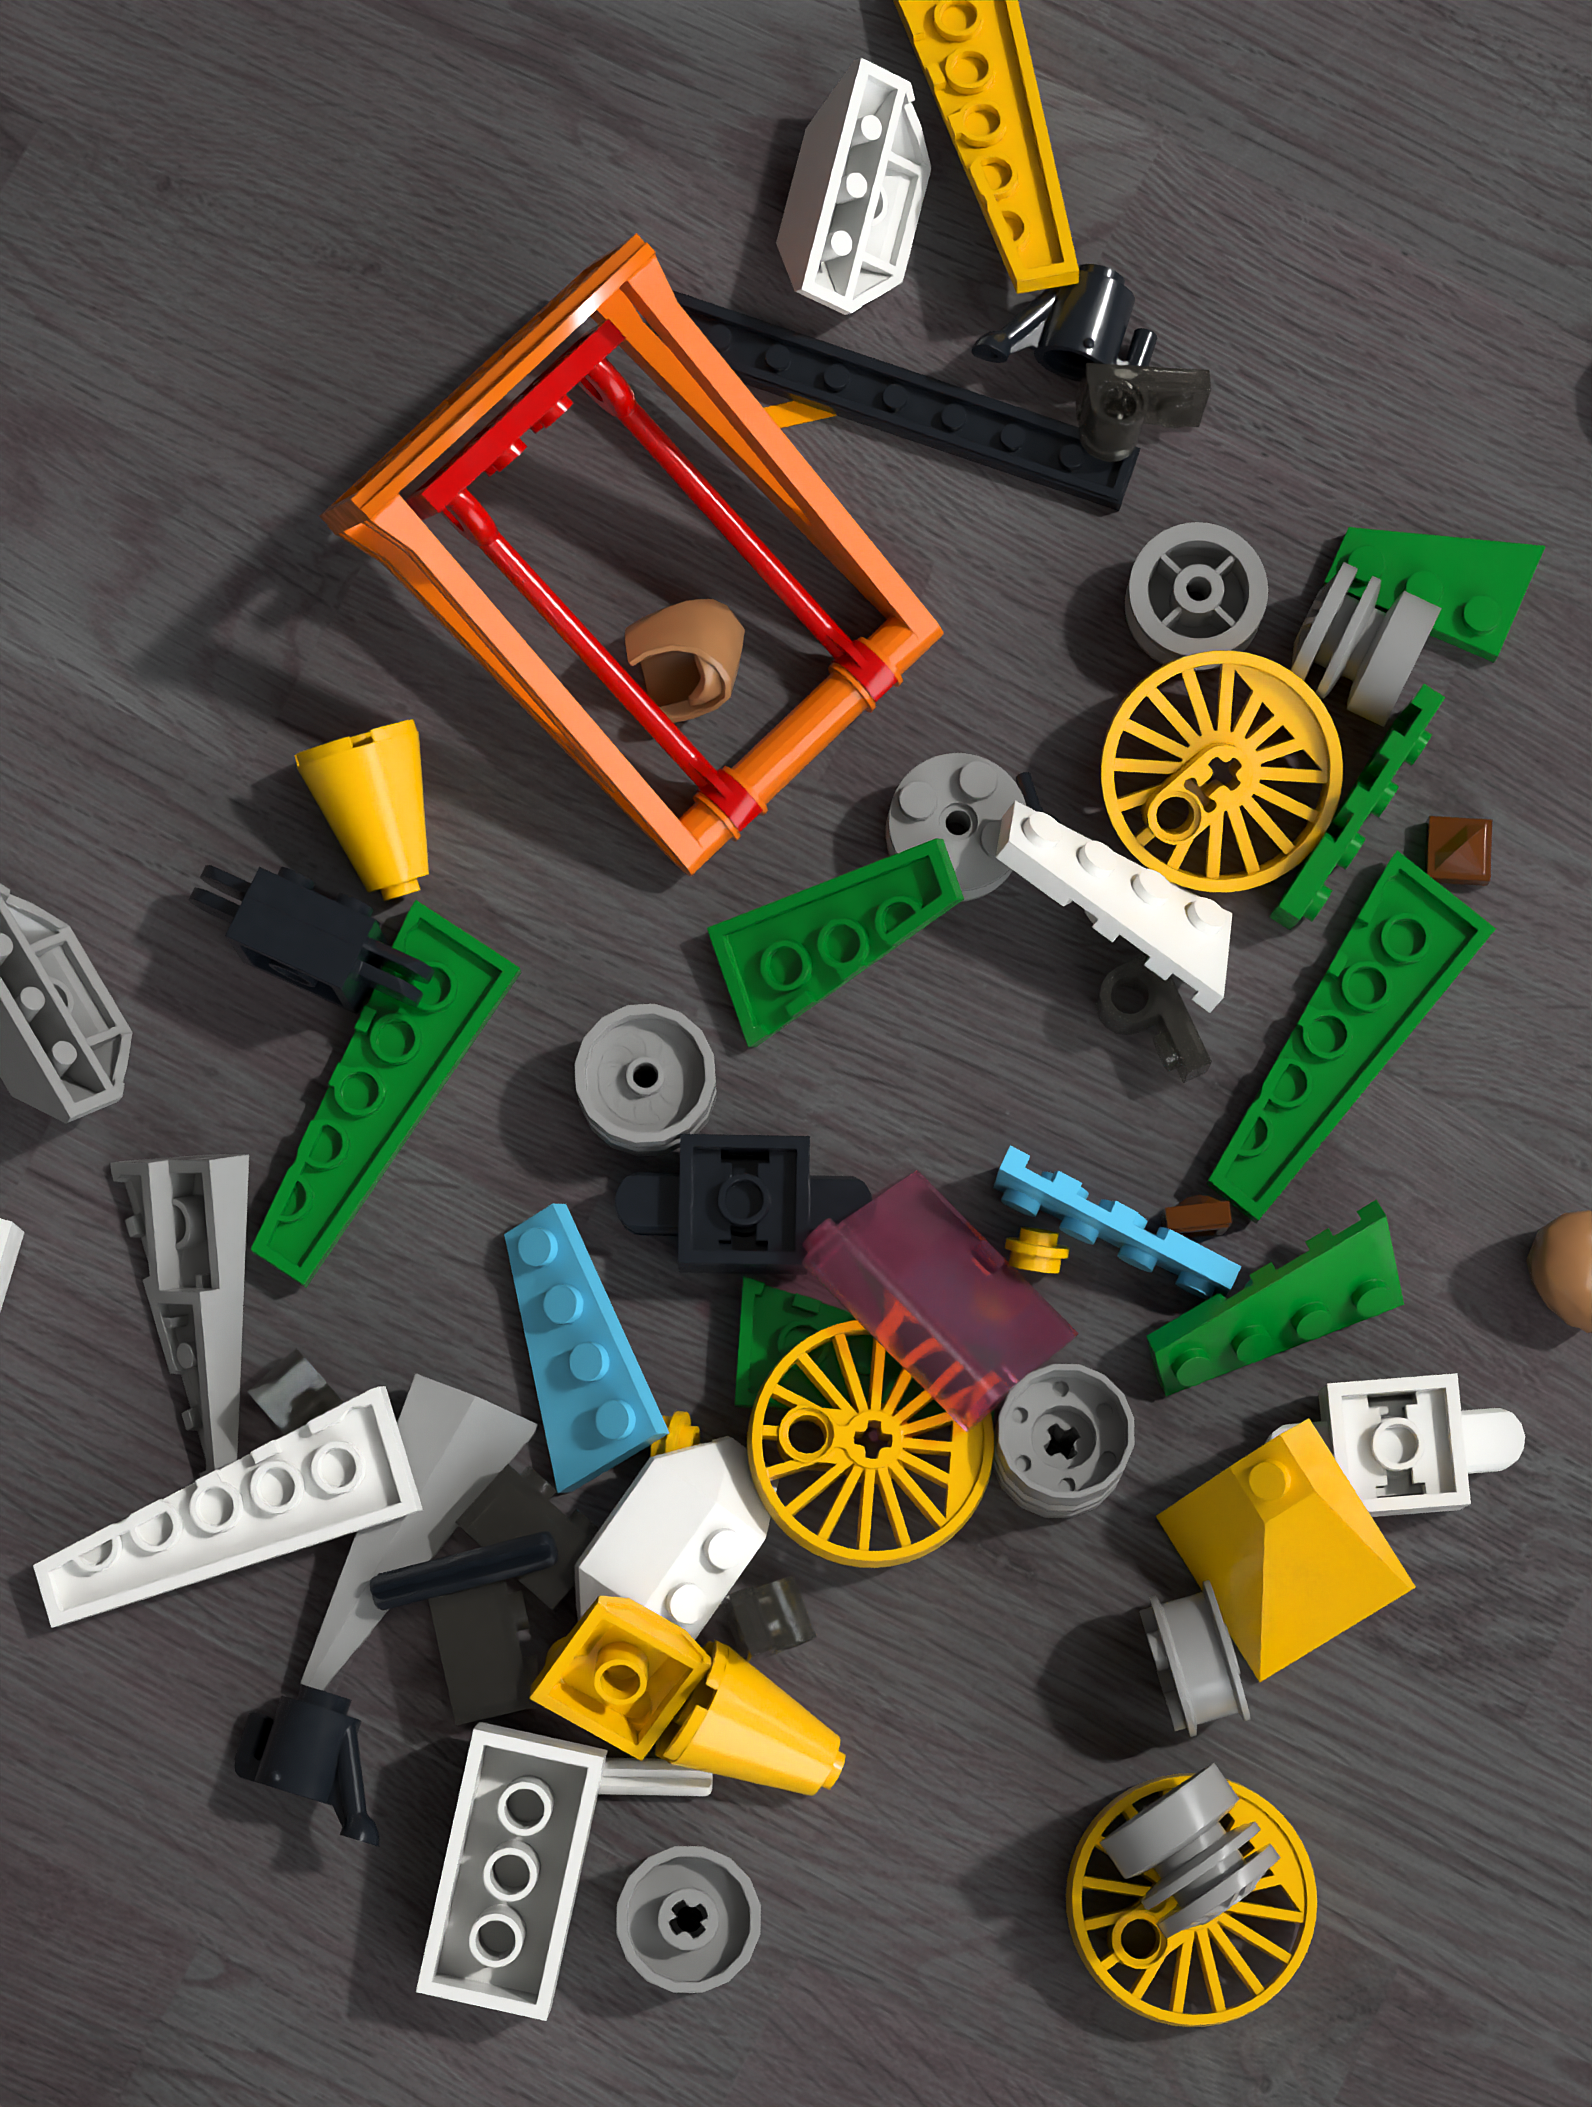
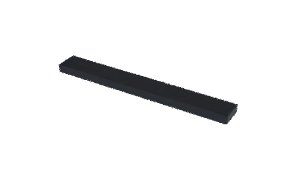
[655,290,1141,511]

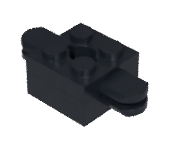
[189,865,435,1014]
[615,1134,873,1275]

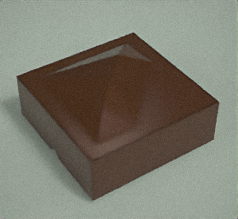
[1424,816,1493,886]
[1160,1195,1232,1239]

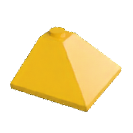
[1156,1418,1416,1682]

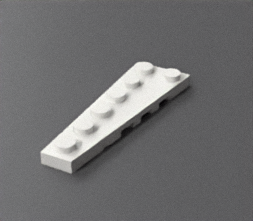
[33,1386,423,1628]

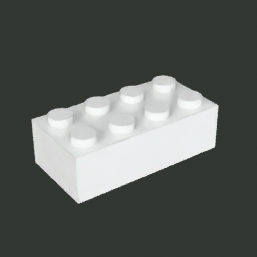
[416,1722,608,2021]

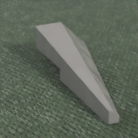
[110,1154,249,1478]
[300,1374,538,1691]

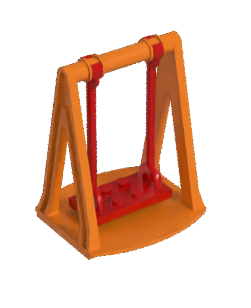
[319,233,944,876]

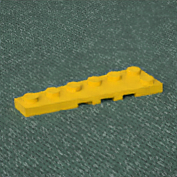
[893,0,1079,294]

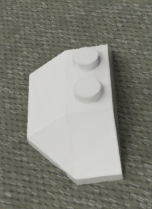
[776,58,931,315]
[574,1436,779,1640]

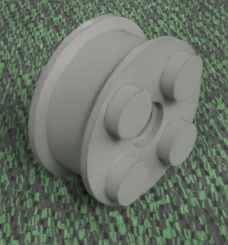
[1125,522,1268,672]
[885,753,1026,902]
[1139,1580,1251,1737]

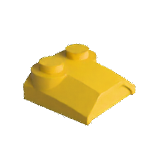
[529,1596,712,1761]

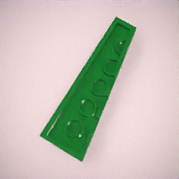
[1206,850,1496,1224]
[250,900,521,1288]

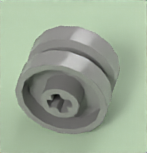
[574,1003,717,1157]
[616,1846,761,1993]

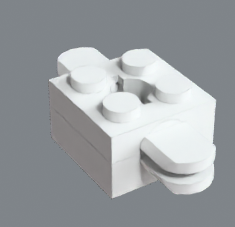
[1265,1373,1525,1517]

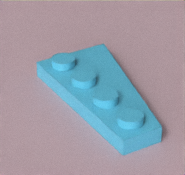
[993,1145,1242,1300]
[504,1203,669,1493]

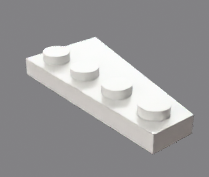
[996,800,1232,1013]

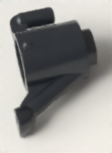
[971,264,1157,389]
[234,1685,380,1847]

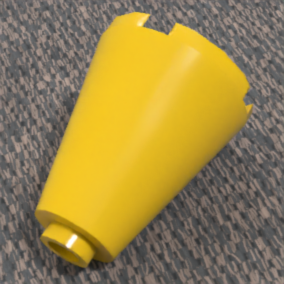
[294,719,429,901]
[655,1639,846,1796]

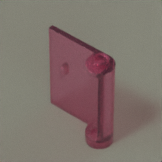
[802,1170,1079,1433]

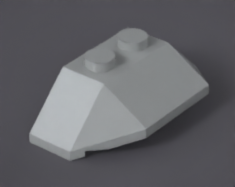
[0,884,132,1123]

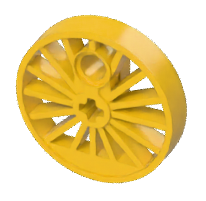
[1100,650,1343,892]
[747,1319,994,1568]
[1066,1773,1317,2027]

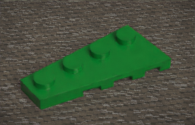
[707,838,964,1047]

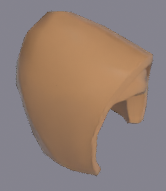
[625,599,745,723]
[1526,1210,1592,1333]

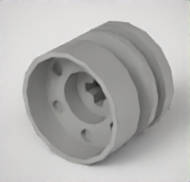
[1291,562,1442,727]
[992,1364,1135,1518]
[1100,1763,1281,1938]

